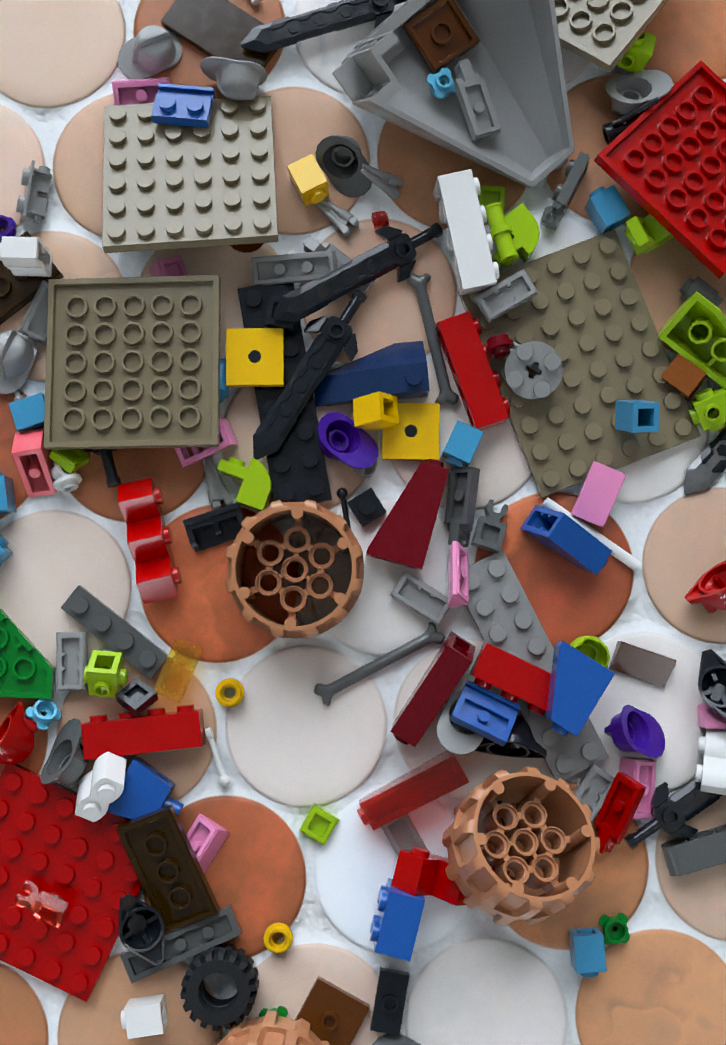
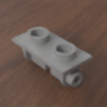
[16,160,52,224]

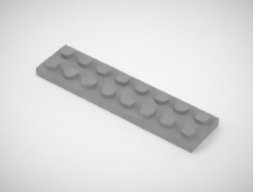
[466,549,609,780]

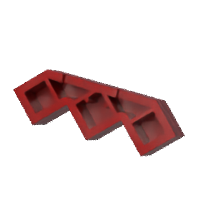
[118,477,182,604]
[391,846,515,906]

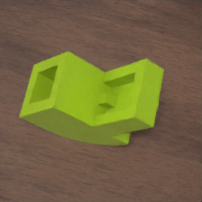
[491,203,540,269]
[624,214,675,255]
[217,457,272,512]

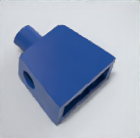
[107,756,184,820]

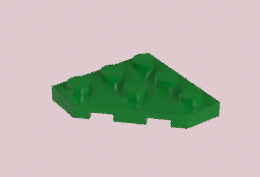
[0,609,55,699]

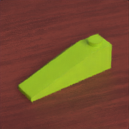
[658,291,726,389]

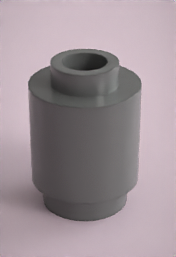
[679,276,723,307]

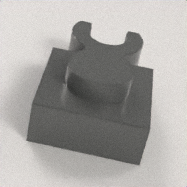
[471,499,508,553]

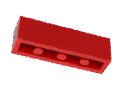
[436,311,511,431]
[469,642,551,716]
[81,704,206,760]

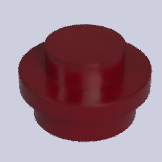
[485,334,515,358]

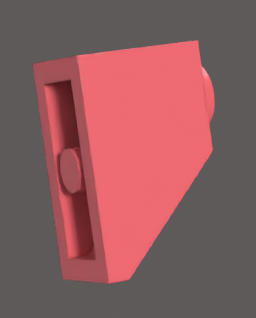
[11,428,57,498]

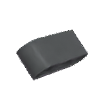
[661,824,726,876]

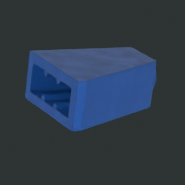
[520,505,612,575]
[546,641,615,737]

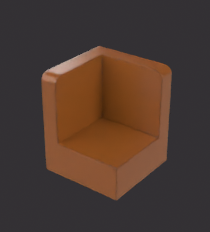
[662,354,707,401]

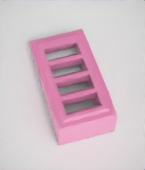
[175,418,238,468]

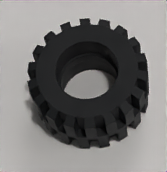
[180,943,259,1031]

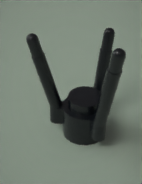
[602,97,660,145]

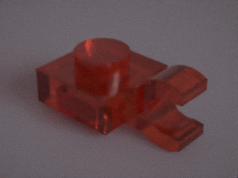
[14,881,69,928]

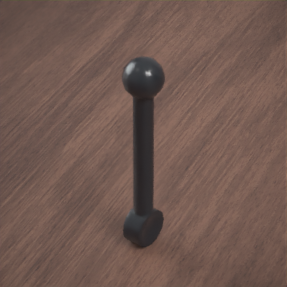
[337,488,351,529]

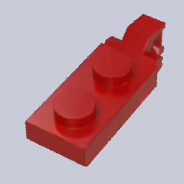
[594,772,647,854]

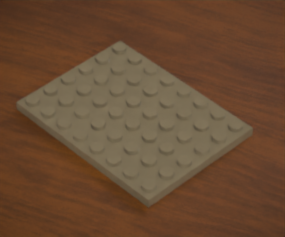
[458,229,701,498]

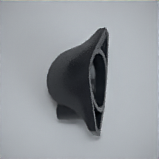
[698,649,726,719]
[474,715,547,758]
[118,893,165,966]

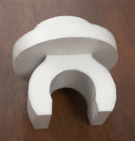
[51,464,82,493]

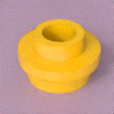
[215,678,245,707]
[263,922,293,954]

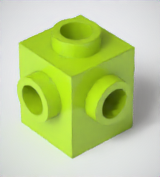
[617,30,657,73]
[688,387,726,432]
[83,650,128,698]

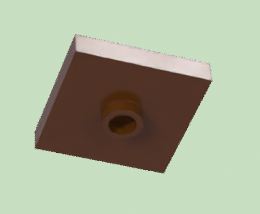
[402,0,480,74]
[295,976,370,1045]

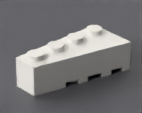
[433,169,500,295]

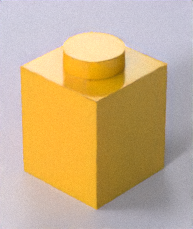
[287,154,330,206]
[353,391,399,431]

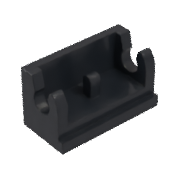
[182,502,245,552]

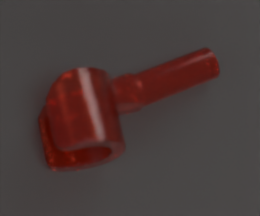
[371,211,390,229]

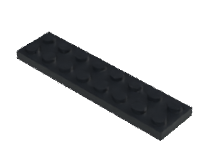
[237,283,332,503]

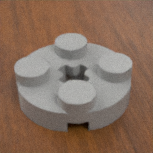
[504,341,563,399]

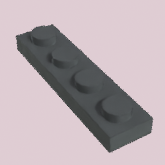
[61,585,170,679]
[120,904,242,984]

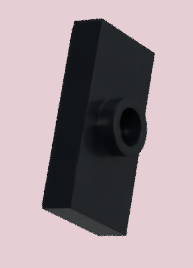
[370,967,410,1036]

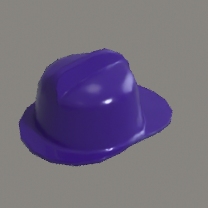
[317,412,378,469]
[604,705,665,758]

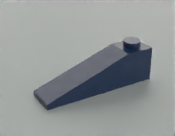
[314,341,430,407]

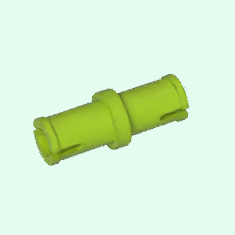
[485,202,518,263]

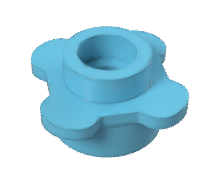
[426,68,456,99]
[25,699,61,730]

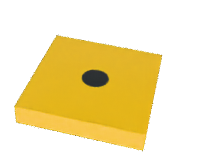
[226,328,284,387]
[382,403,440,461]

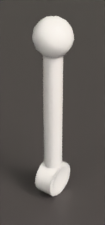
[205,727,230,787]

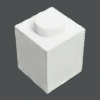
[121,993,169,1039]

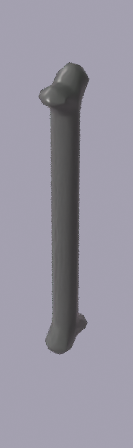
[407,273,459,405]
[314,622,445,706]

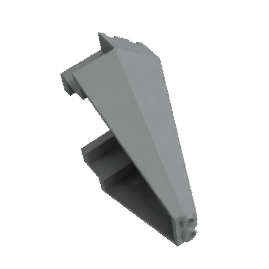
[332,0,575,189]

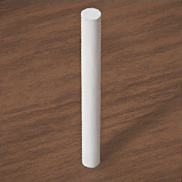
[541,497,642,571]

